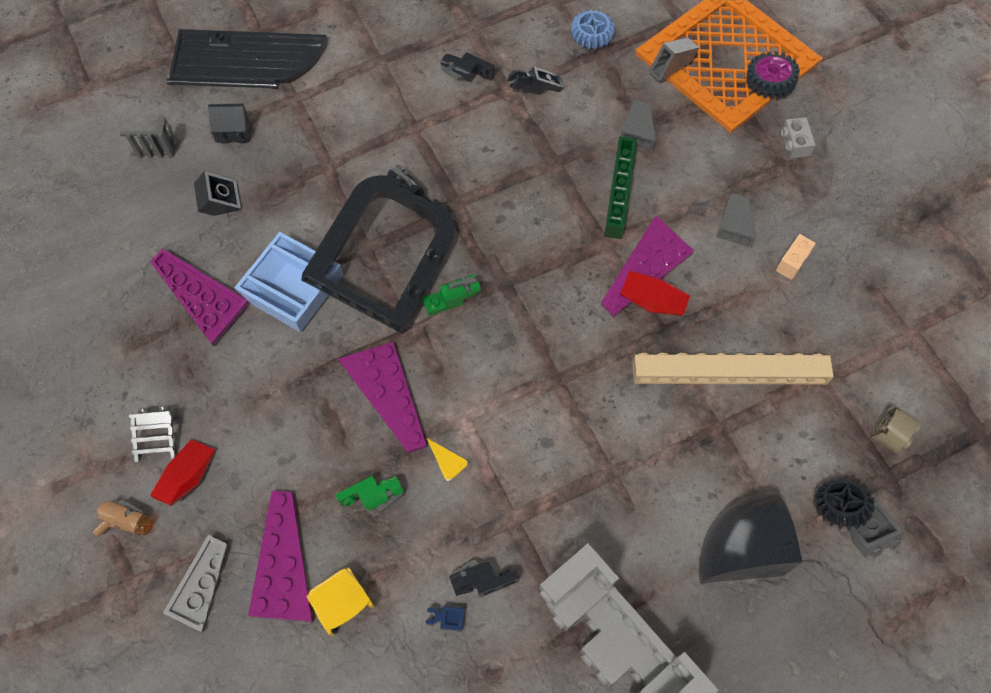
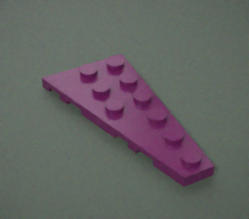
[601,216,694,318]
[150,248,249,346]
[338,342,427,453]
[248,491,313,623]

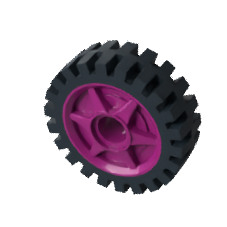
[746,51,800,99]

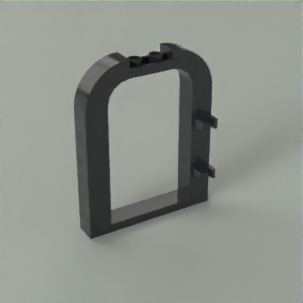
[301,175,454,334]

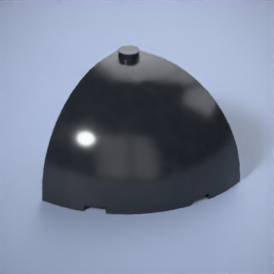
[699,491,803,584]

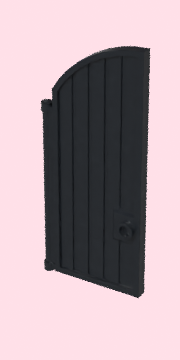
[167,29,327,89]

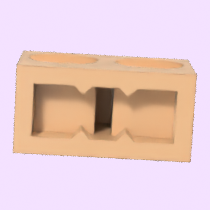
[776,234,816,280]

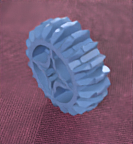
[571,9,615,50]

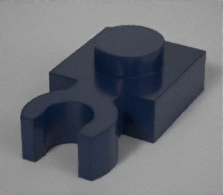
[425,606,465,632]

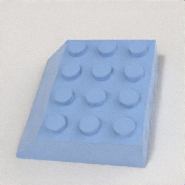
[235,232,343,332]

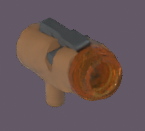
[93,500,153,537]

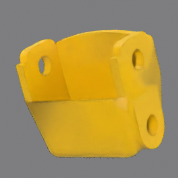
[307,568,375,637]

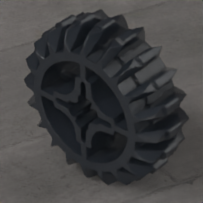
[815,476,875,531]

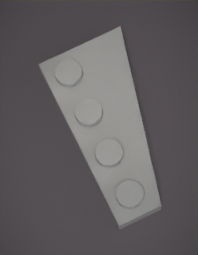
[163,535,228,633]

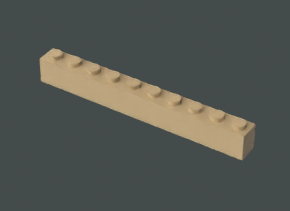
[633,353,834,385]

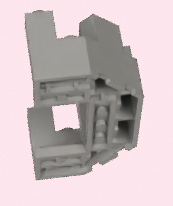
[539,543,719,693]

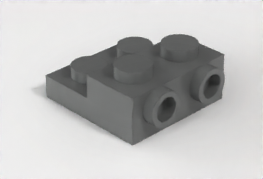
[845,501,904,558]

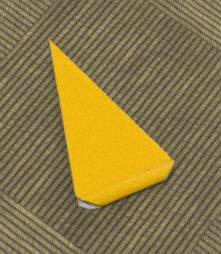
[427,438,468,481]

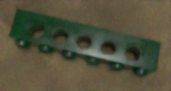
[604,136,637,239]

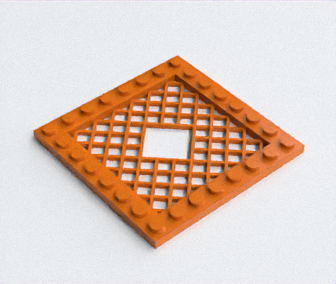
[635,0,823,133]

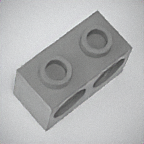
[781,117,816,158]

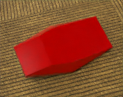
[620,270,690,316]
[150,439,216,506]

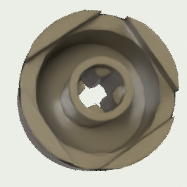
[871,405,922,453]

